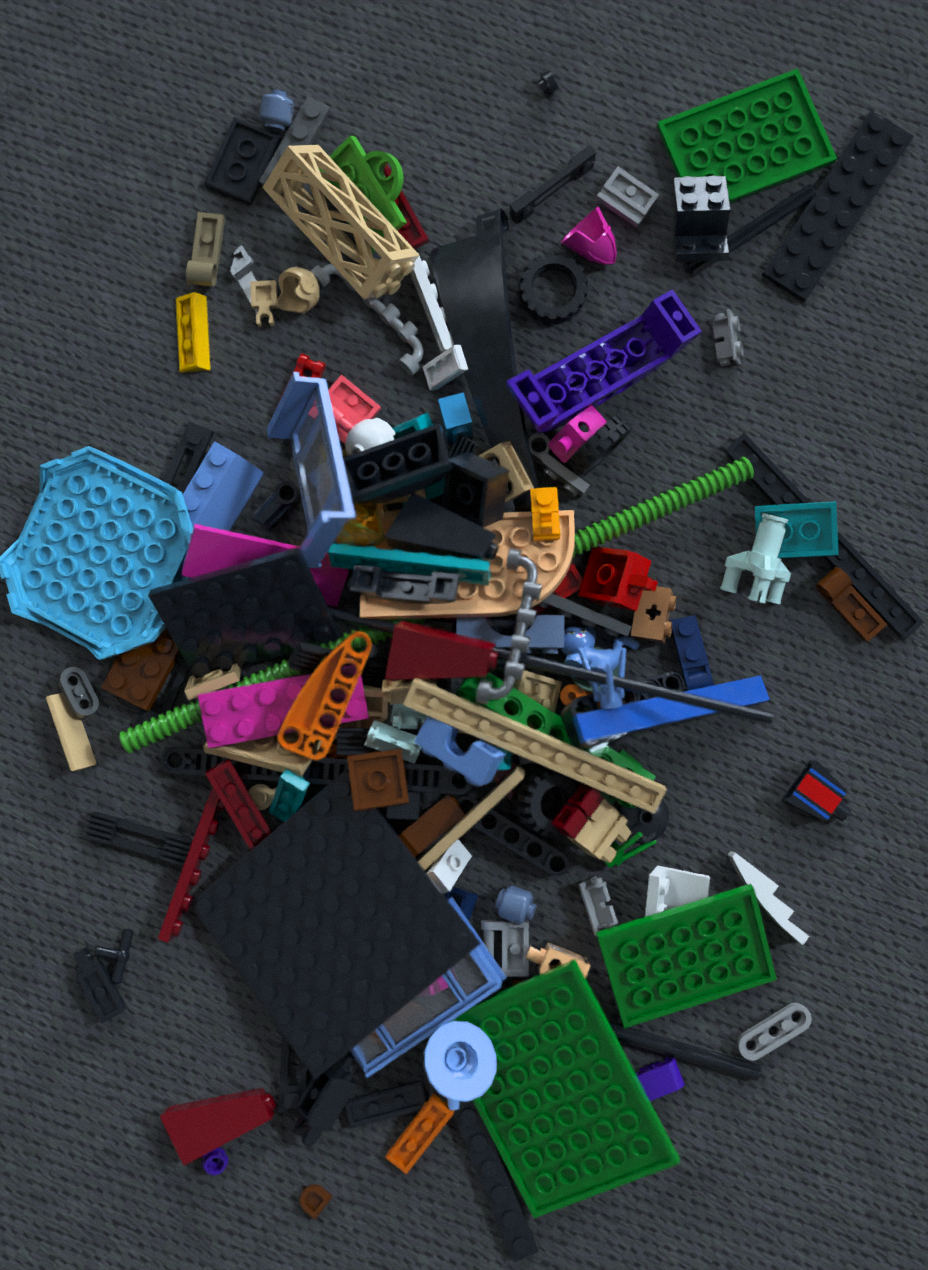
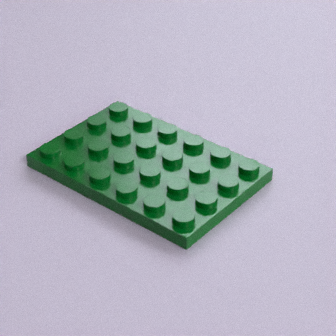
[656,68,837,204]
[596,884,777,1028]

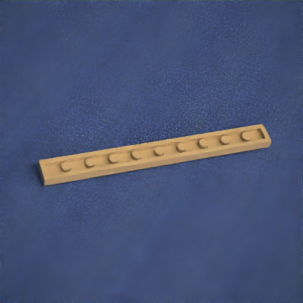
[403,678,666,814]

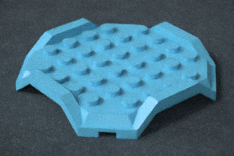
[0,446,193,660]

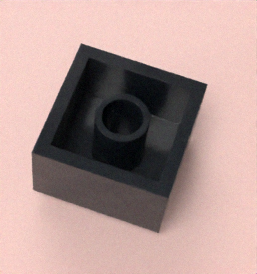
[442,452,509,528]

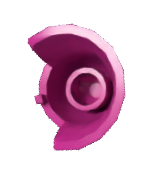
[560,207,617,265]

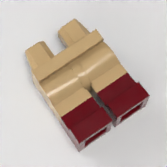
[551,783,631,863]

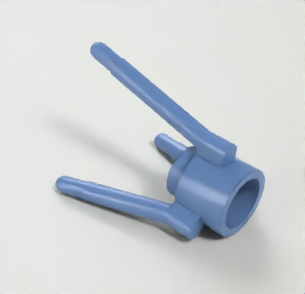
[578,647,626,709]

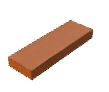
[385,1093,455,1174]

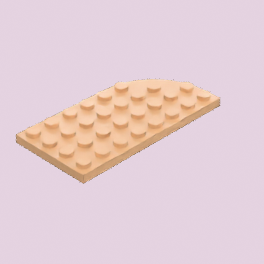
[360,510,575,620]

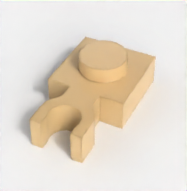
[250,280,278,327]

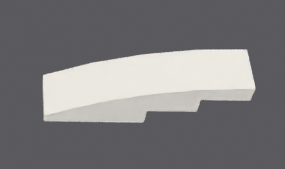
[728,851,809,945]

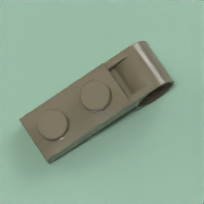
[186,212,225,287]

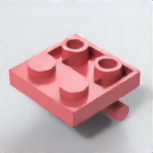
[309,374,381,445]

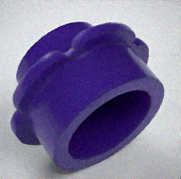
[201,1147,229,1175]

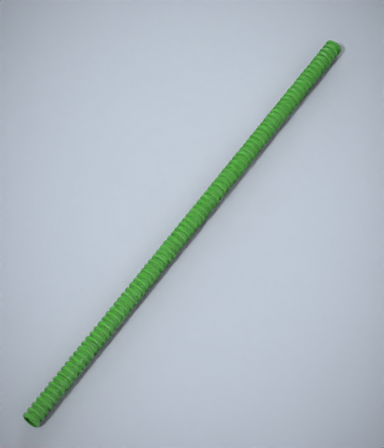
[119,457,754,754]

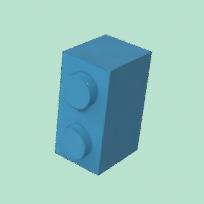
[438,392,473,444]

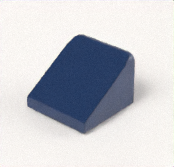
[445,886,478,920]

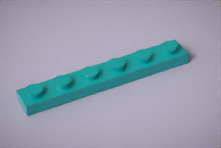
[327,543,491,586]

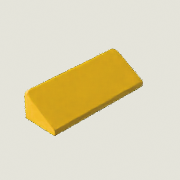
[176,292,210,373]

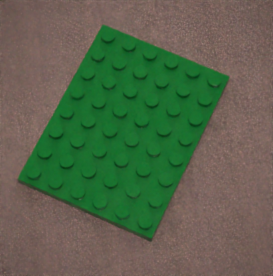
[449,959,680,1218]

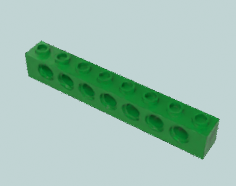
[454,672,656,809]

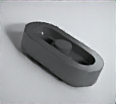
[58,667,99,718]

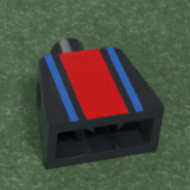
[782,760,851,822]

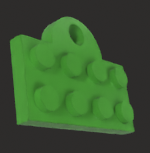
[318,135,407,254]

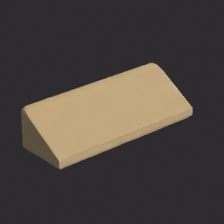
[46,693,96,771]

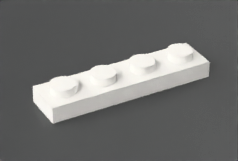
[410,256,454,354]

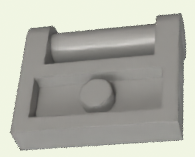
[481,920,529,977]

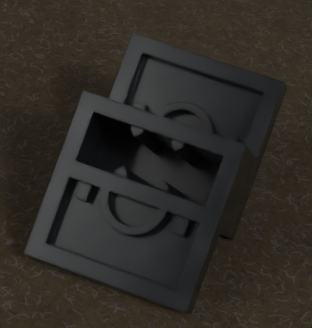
[672,176,730,262]

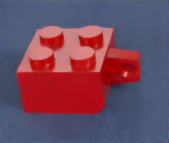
[578,547,658,611]

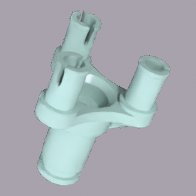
[720,513,791,604]

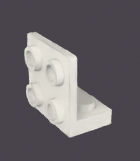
[645,866,710,917]

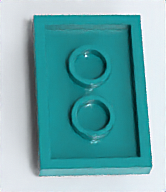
[755,501,839,558]

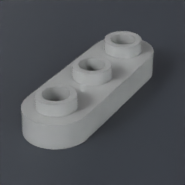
[737,1003,812,1060]

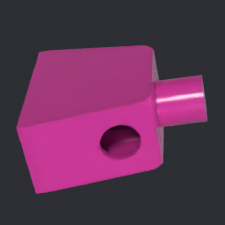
[548,405,607,463]

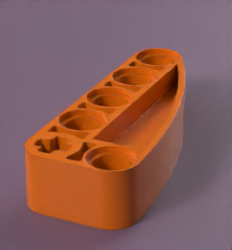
[278,631,371,760]

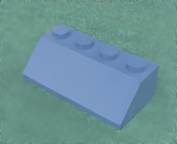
[183,441,264,531]

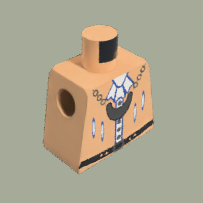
[525,942,590,978]

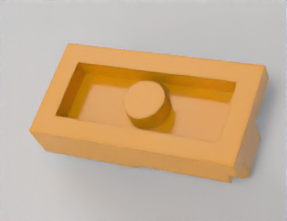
[530,487,560,541]

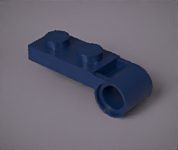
[670,615,714,692]

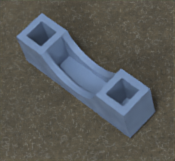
[456,615,564,654]

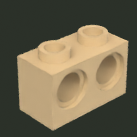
[479,441,534,503]

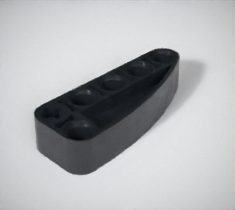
[561,672,685,753]

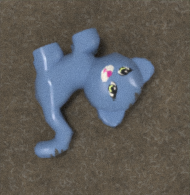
[559,626,640,686]

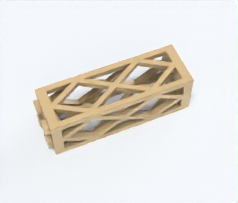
[262,145,420,299]

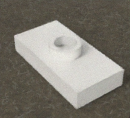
[423,345,468,391]
[427,840,472,893]

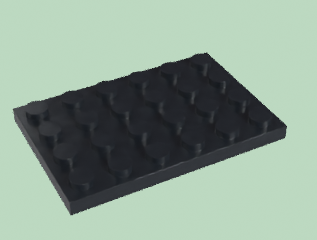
[148,547,341,679]

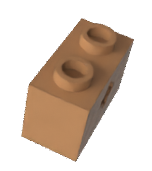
[631,586,676,643]

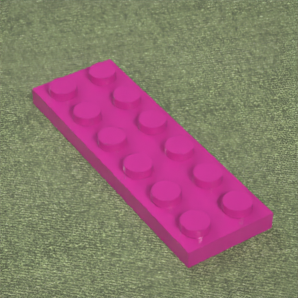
[198,665,369,748]

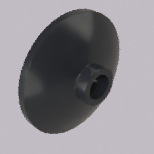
[618,799,669,843]

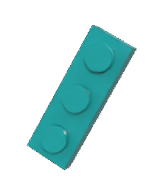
[268,769,309,822]

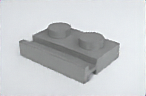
[596,167,659,228]

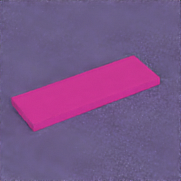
[182,524,349,607]

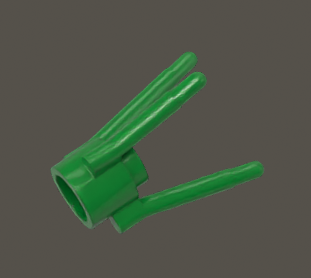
[604,832,657,869]

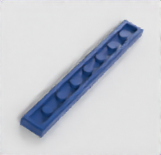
[573,676,770,743]

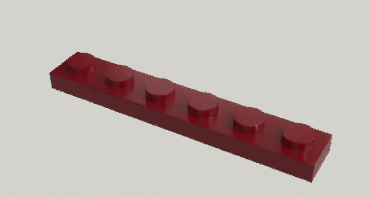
[158,786,225,943]

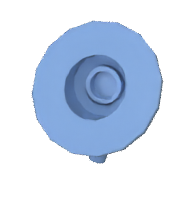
[424,1021,496,1110]

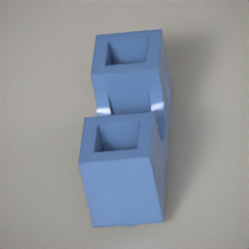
[414,716,505,786]

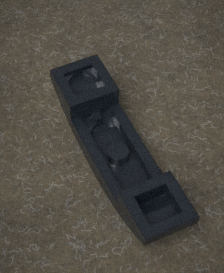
[349,565,460,604]

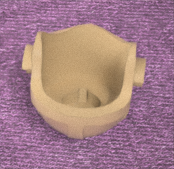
[276,267,320,314]

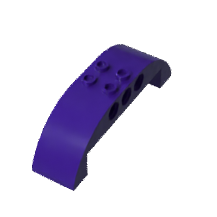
[506,289,702,432]

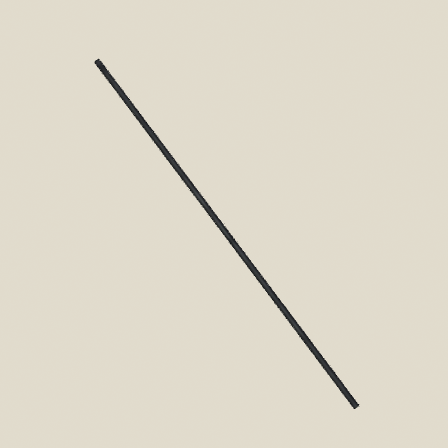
[328,607,774,725]

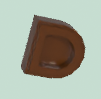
[299,1184,332,1220]

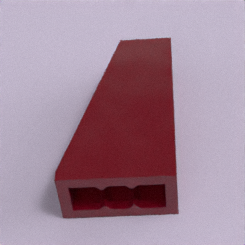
[385,621,498,680]
[160,1088,276,1165]

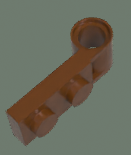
[816,567,887,643]

